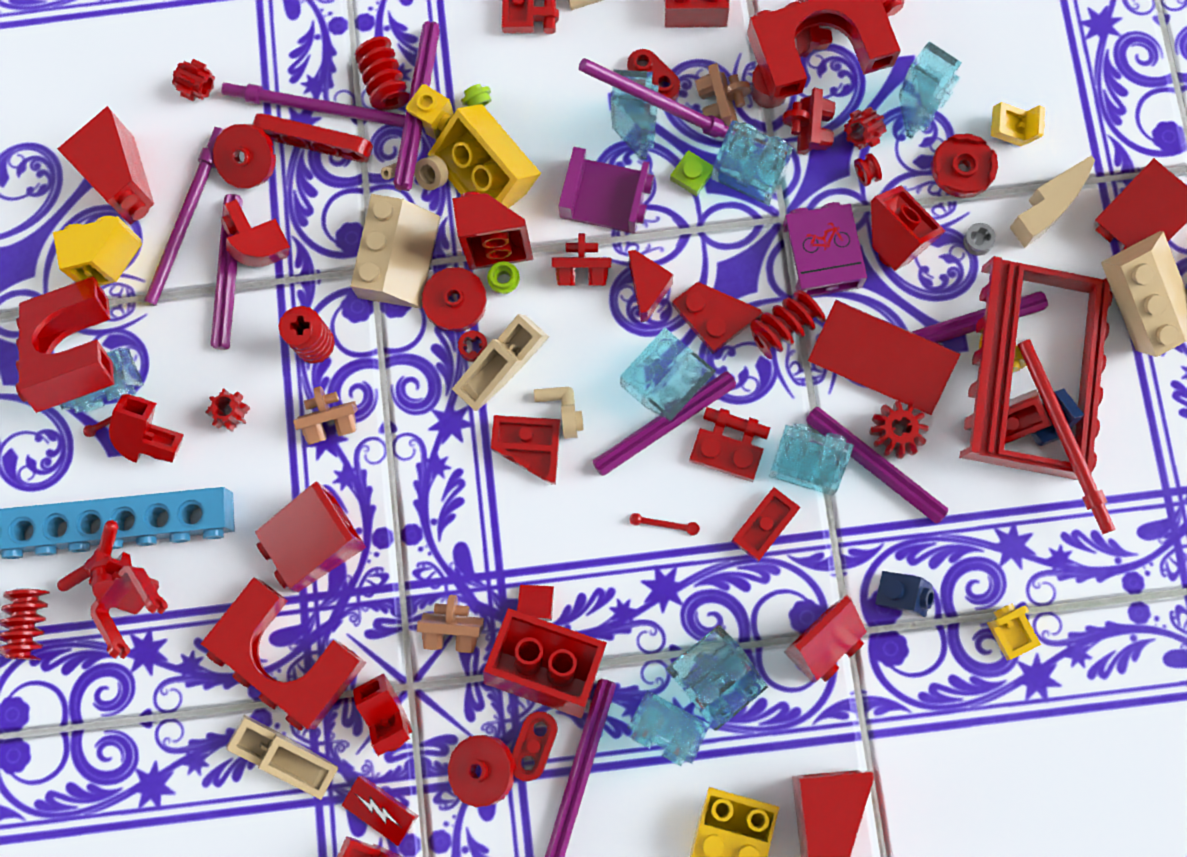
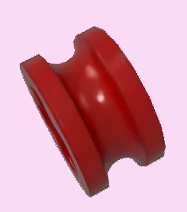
[854,153,882,186]
[458,330,488,362]

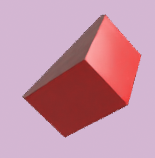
[628,249,674,322]

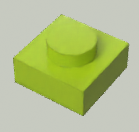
[670,150,715,197]

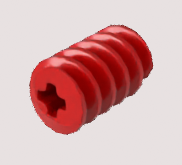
[354,36,409,111]
[750,290,826,359]
[278,306,335,364]
[0,588,50,661]

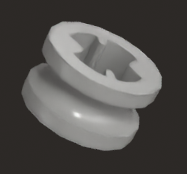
[963,223,996,256]

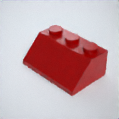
[452,192,534,270]
[483,608,607,719]

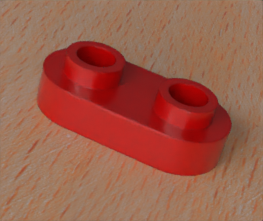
[627,49,680,101]
[512,711,558,781]

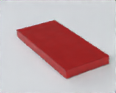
[808,299,961,416]

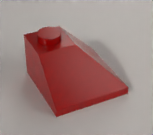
[871,185,946,271]

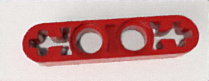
[252,113,373,163]

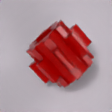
[172,59,215,102]
[844,107,887,150]
[205,388,250,432]

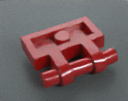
[502,0,559,34]
[689,407,771,482]

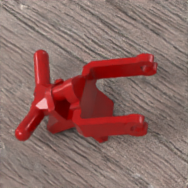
[57,520,168,659]

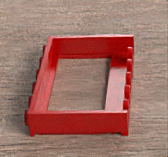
[959,256,1113,480]

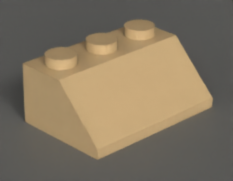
[350,194,440,309]
[1101,231,1187,357]

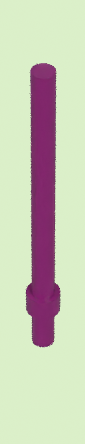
[578,58,742,144]
[221,82,406,127]
[144,126,224,306]

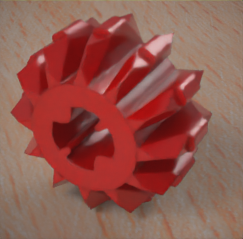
[869,401,929,459]

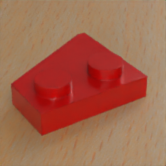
[672,282,763,354]
[491,415,561,485]

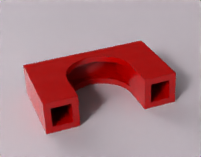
[747,0,901,102]
[16,276,114,413]
[200,577,367,731]

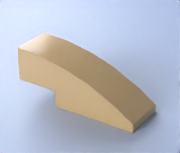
[1009,155,1095,248]
[452,314,549,411]
[226,714,339,800]

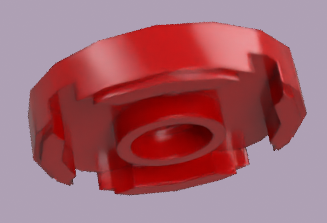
[213,124,276,188]
[931,133,998,198]
[422,267,487,332]
[448,735,515,807]

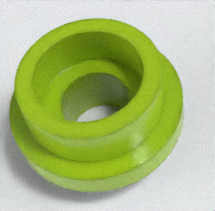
[461,83,492,106]
[487,262,520,294]

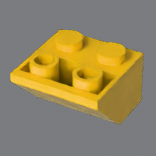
[53,216,142,286]
[690,787,779,857]

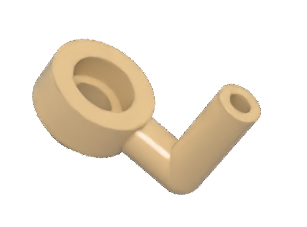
[381,156,448,190]
[534,386,584,439]

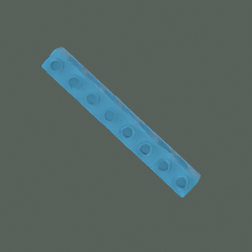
[0,487,235,559]

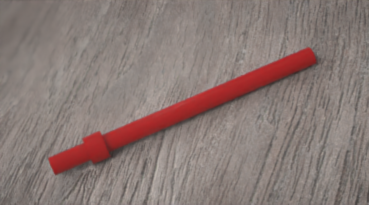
[1017,339,1116,535]

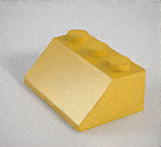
[428,104,541,208]

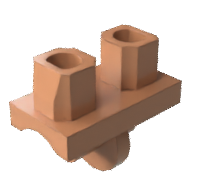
[695,63,751,128]
[293,386,358,445]
[417,595,484,653]

